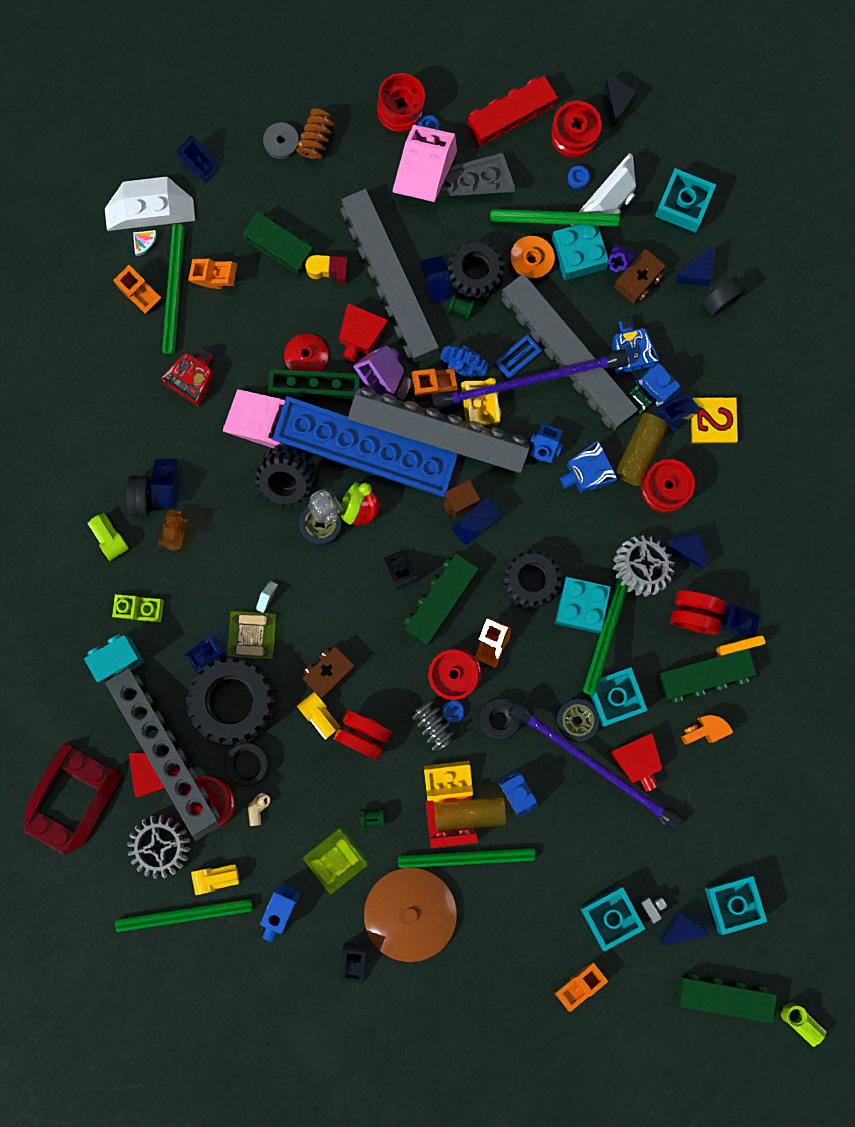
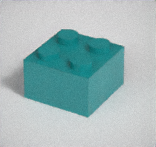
[655,168,716,233]
[552,225,608,281]
[555,577,611,634]
[84,634,145,685]
[590,667,648,727]
[705,875,767,935]
[579,886,645,952]

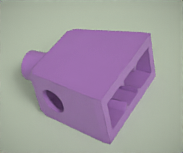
[353,346,404,395]

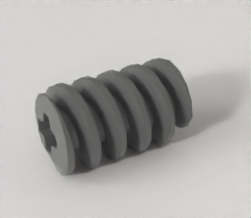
[412,699,458,751]

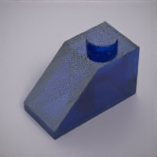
[150,459,178,508]
[452,497,502,546]

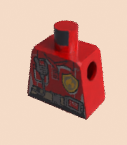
[161,349,214,407]

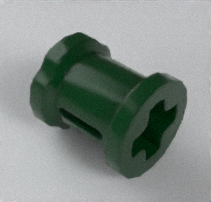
[448,293,475,319]
[627,384,655,414]
[360,808,384,830]

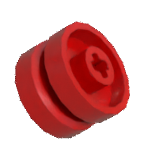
[551,100,602,158]
[641,459,695,513]
[670,590,727,635]
[428,648,482,700]
[333,710,392,761]
[181,776,236,827]

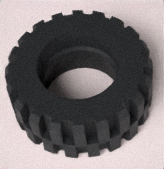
[186,656,276,745]

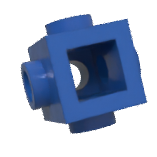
[529,423,563,463]

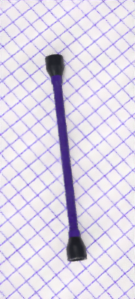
[431,348,629,411]
[508,700,683,831]

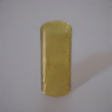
[614,413,669,486]
[434,796,506,832]

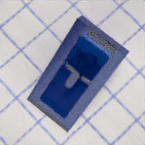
[176,135,220,182]
[674,246,715,286]
[421,256,453,304]
[656,393,701,432]
[664,532,708,570]
[721,604,760,637]
[185,634,227,672]
[660,911,709,945]

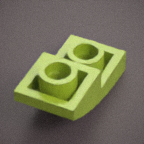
[112,594,164,623]

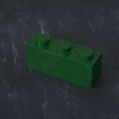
[242,211,314,275]

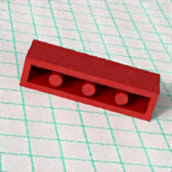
[467,76,558,147]

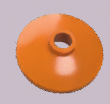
[510,236,555,279]

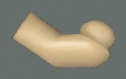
[248,793,270,826]

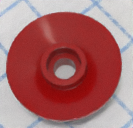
[284,334,329,372]

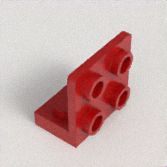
[426,796,477,848]

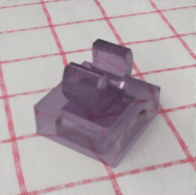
[393,376,415,402]

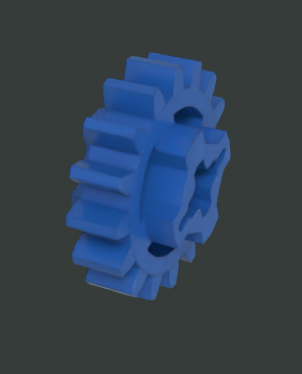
[440,346,489,377]

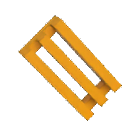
[716,635,766,657]

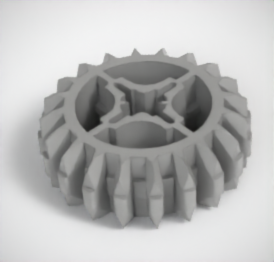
[613,535,674,597]
[127,815,191,879]

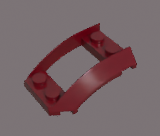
[25,744,123,855]

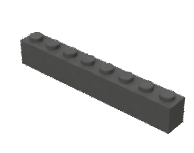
[340,189,439,363]
[502,273,638,430]
[348,387,529,473]

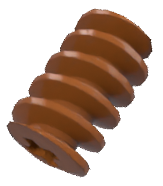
[295,109,335,159]

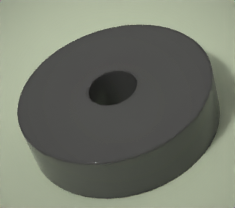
[263,122,299,159]

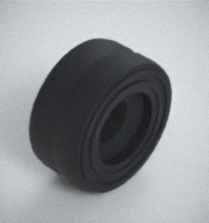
[126,475,151,516]
[479,698,521,740]

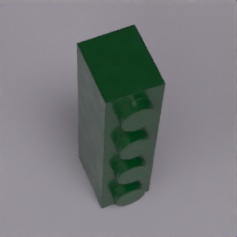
[268,369,361,402]
[404,554,478,646]
[658,649,756,703]
[677,973,777,1024]

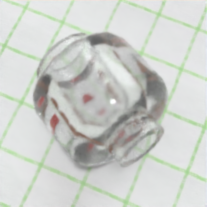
[308,489,342,525]

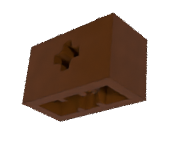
[614,249,665,304]
[443,480,480,519]
[302,647,355,699]

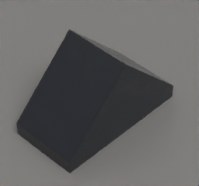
[604,75,637,125]
[384,550,417,590]
[340,943,368,983]

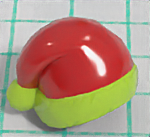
[340,482,380,525]

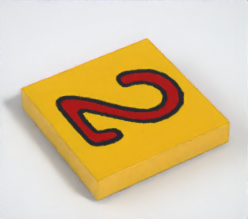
[691,398,738,443]

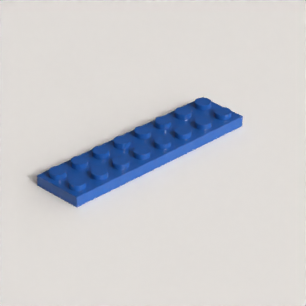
[272,396,458,497]

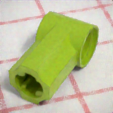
[88,513,129,561]
[781,1002,827,1047]

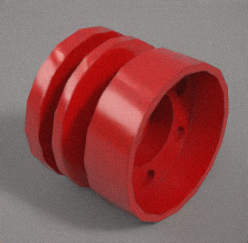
[377,73,425,132]

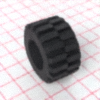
[448,239,504,300]
[255,444,316,507]
[503,549,561,609]

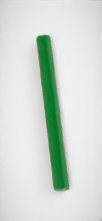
[490,209,621,226]
[162,224,185,354]
[583,578,628,695]
[398,848,536,868]
[115,899,253,932]

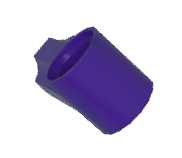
[607,244,636,273]

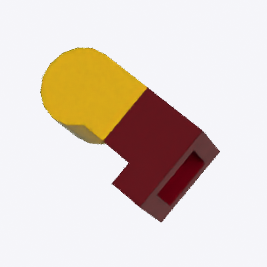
[305,255,348,284]

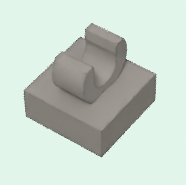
[639,897,667,923]

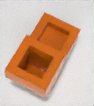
[188,259,238,289]
[113,265,161,314]
[412,369,458,398]
[475,618,511,668]
[681,715,733,745]
[555,963,608,1012]

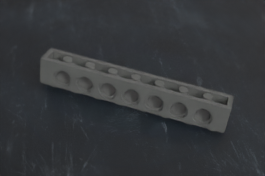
[105,669,221,841]

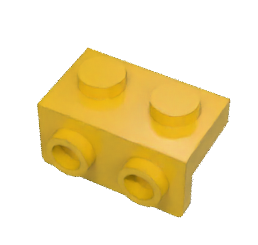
[461,378,501,427]
[424,761,473,802]

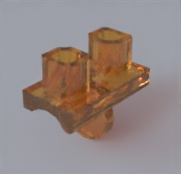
[158,510,187,551]

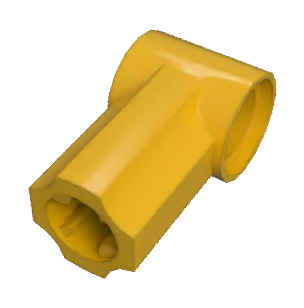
[297,691,341,739]
[191,864,240,895]

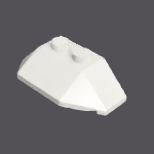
[571,153,636,226]
[105,177,195,231]

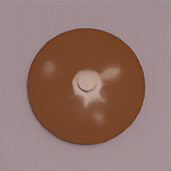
[364,868,457,962]

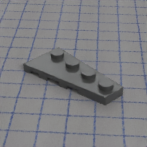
[437,153,515,197]

